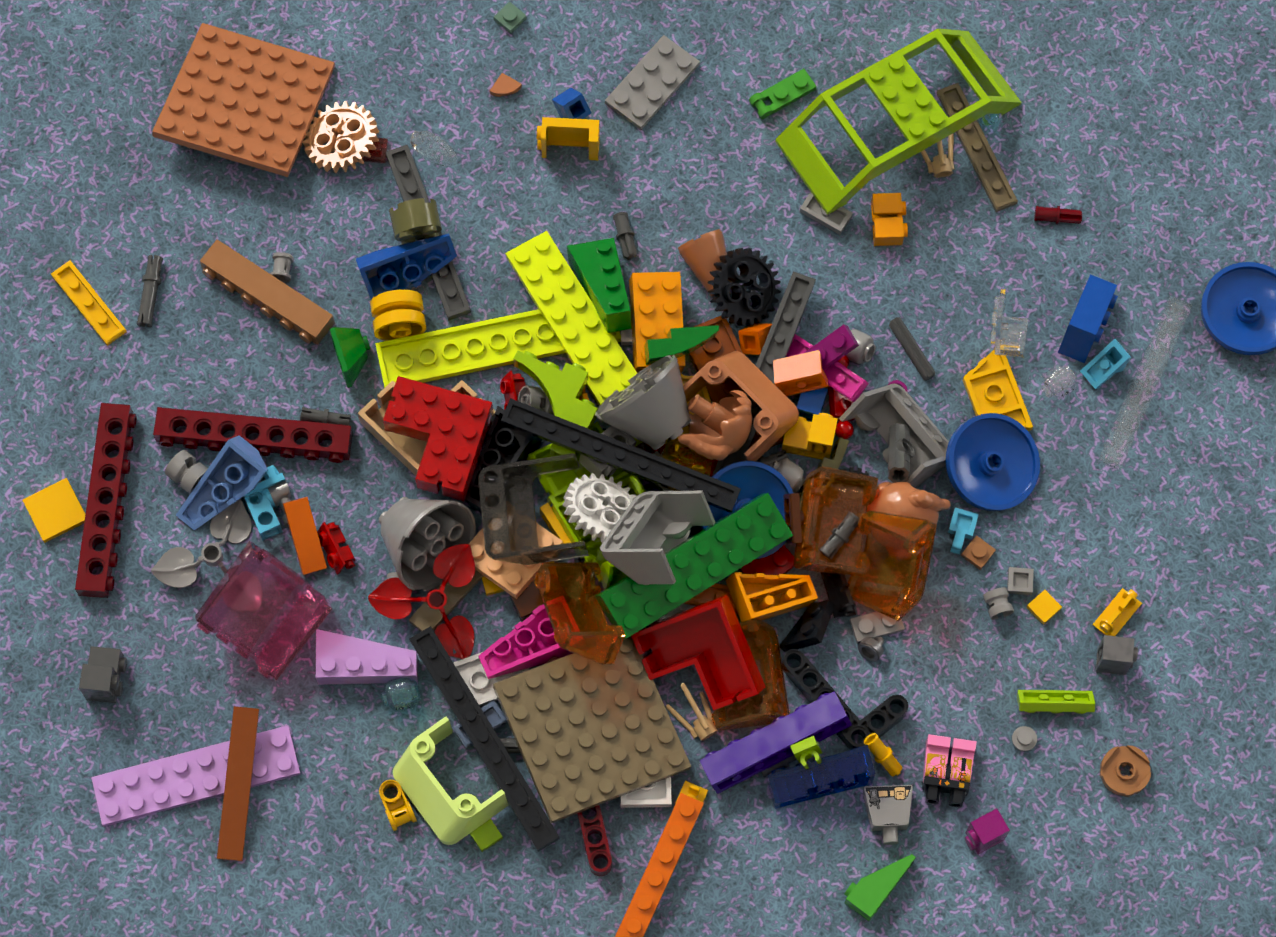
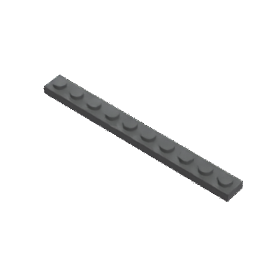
[712,271,816,476]

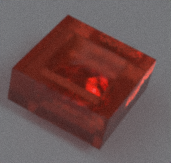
[362,138,388,163]

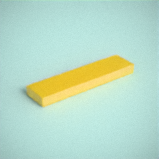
[51,260,127,346]

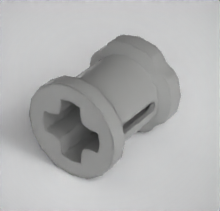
[270,252,294,282]

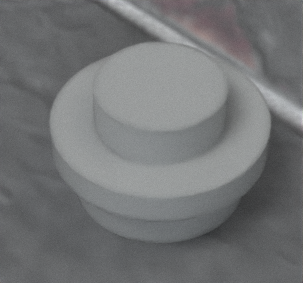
[1012,726,1037,751]

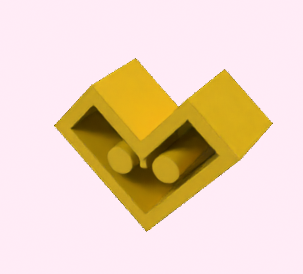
[782,413,838,460]

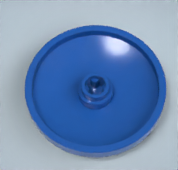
[1201,262,1276,355]
[946,413,1040,511]
[701,461,794,560]

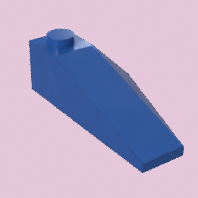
[356,234,457,300]

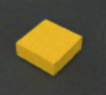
[1027,590,1062,625]

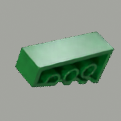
[567,238,632,333]

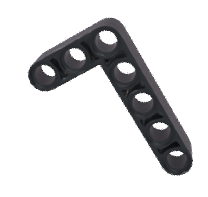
[782,649,908,752]

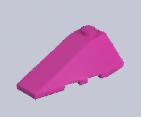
[478,597,582,679]

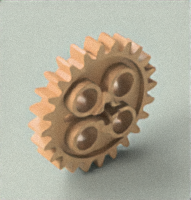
[303,101,379,173]

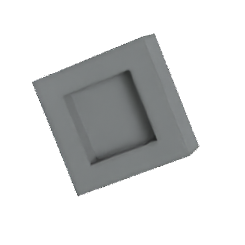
[1007,567,1034,595]

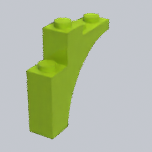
[513,351,598,466]

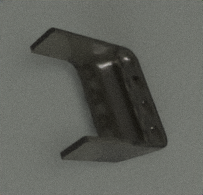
[478,453,589,565]

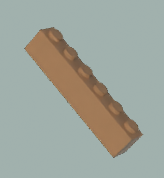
[200,239,335,345]

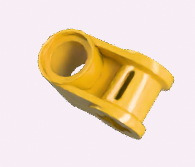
[379,779,417,831]

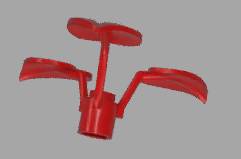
[368,544,475,659]

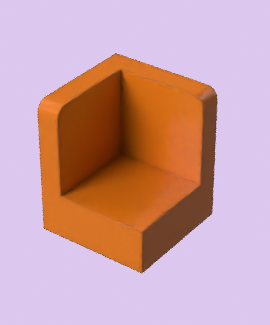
[738,323,772,355]

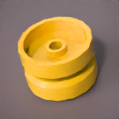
[370,290,427,341]

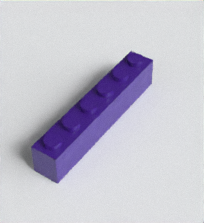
[700,691,852,794]

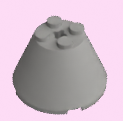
[595,355,692,451]
[379,497,476,591]

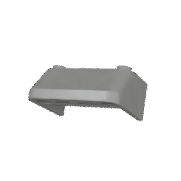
[839,384,949,487]
[600,490,715,585]

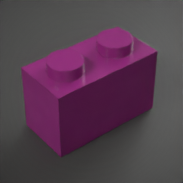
[965,808,1010,855]

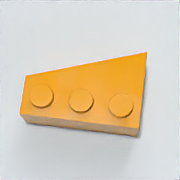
[726,572,818,626]

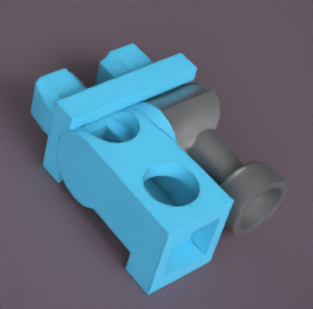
[244,465,291,541]

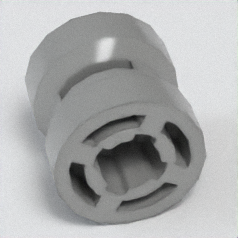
[983,587,1014,620]

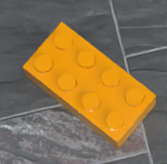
[629,272,686,373]

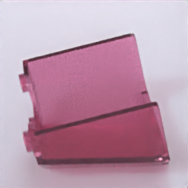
[195,541,332,680]

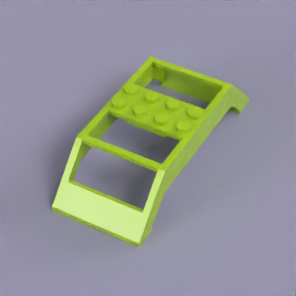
[775,28,1022,215]

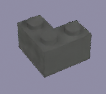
[79,646,127,703]

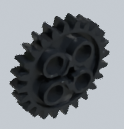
[708,248,781,326]

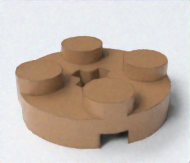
[1100,745,1151,797]

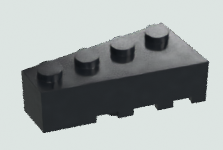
[465,406,543,519]

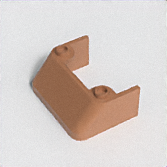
[683,351,799,462]

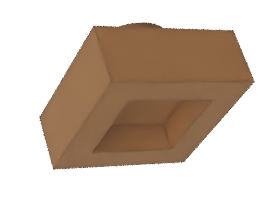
[961,535,996,570]

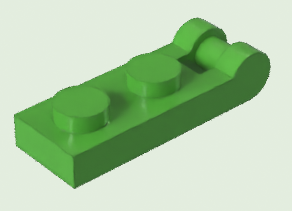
[749,68,817,120]

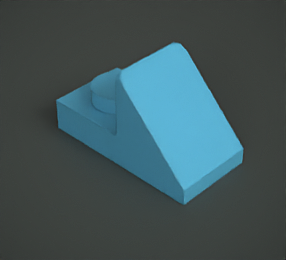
[1080,339,1131,389]

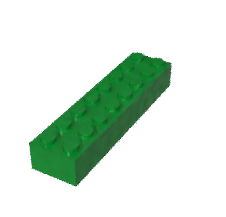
[595,493,793,639]

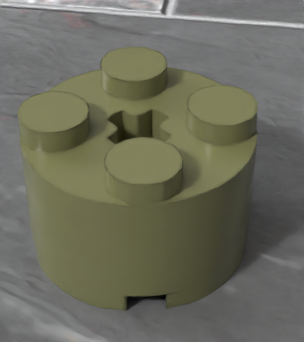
[389,198,442,244]

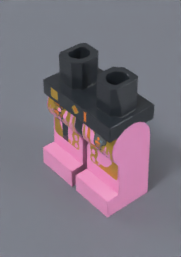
[922,734,977,808]

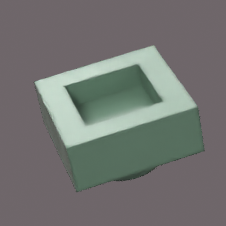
[494,1,527,34]

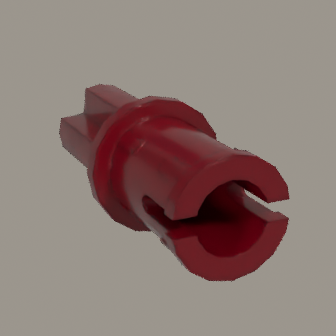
[1034,206,1082,225]

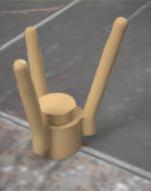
[921,134,955,178]
[666,683,718,741]

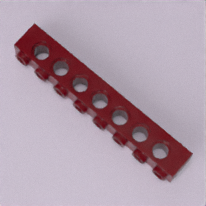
[75,403,137,598]
[153,407,353,463]

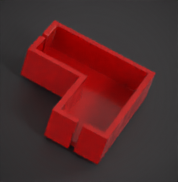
[383,376,493,501]
[631,595,766,710]

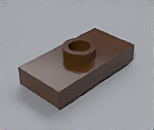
[783,493,804,544]

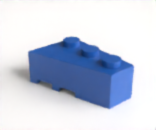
[1058,274,1118,363]

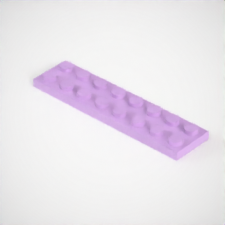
[91,725,301,827]

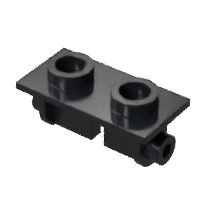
[820,564,856,618]

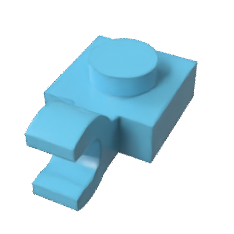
[948,507,979,555]

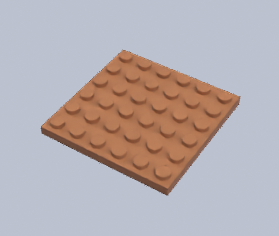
[152,23,335,177]

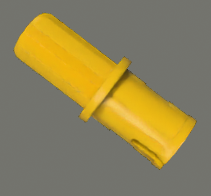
[864,733,903,777]

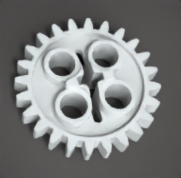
[563,473,636,543]

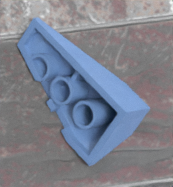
[176,435,268,530]

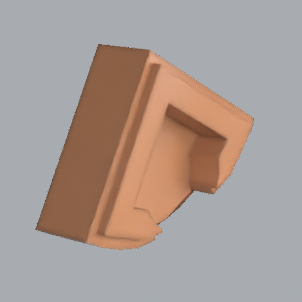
[490,73,522,97]

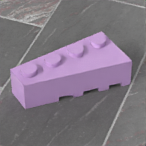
[316,629,418,685]

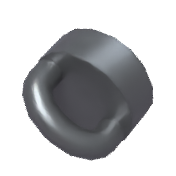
[858,637,884,661]

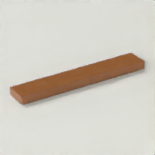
[217,706,260,861]

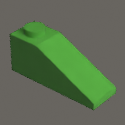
[844,854,916,921]

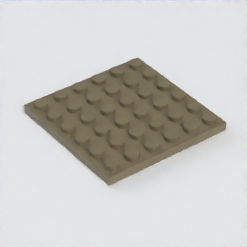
[493,636,691,824]

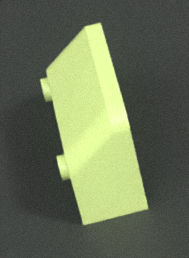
[393,717,509,845]

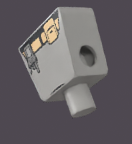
[863,785,913,845]

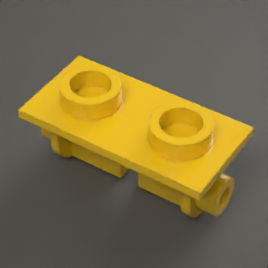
[1092,588,1142,636]

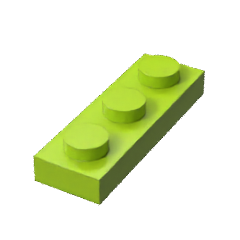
[1017,690,1095,714]

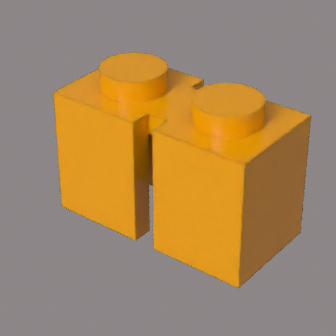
[871,193,908,246]

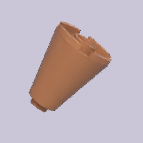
[678,229,732,297]

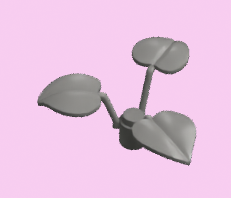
[151,500,262,612]

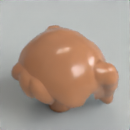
[678,390,752,461]
[864,482,951,560]

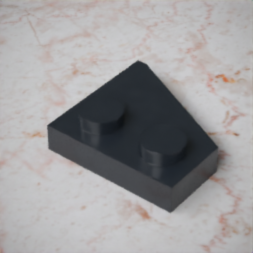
[779,599,835,653]

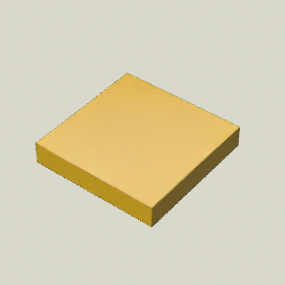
[22,478,85,543]

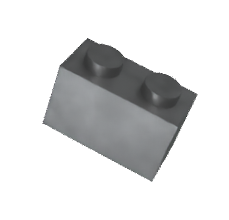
[1096,635,1138,675]

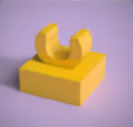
[675,780,708,804]

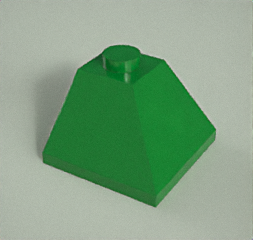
[329,327,370,388]

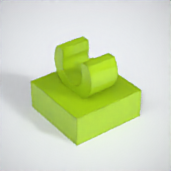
[791,736,823,769]

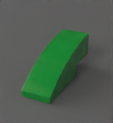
[644,325,719,365]

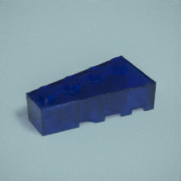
[767,745,876,809]

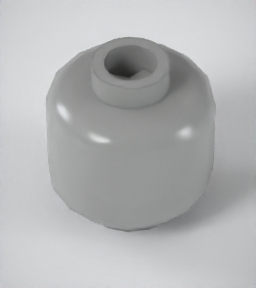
[846,329,876,364]
[770,458,805,493]

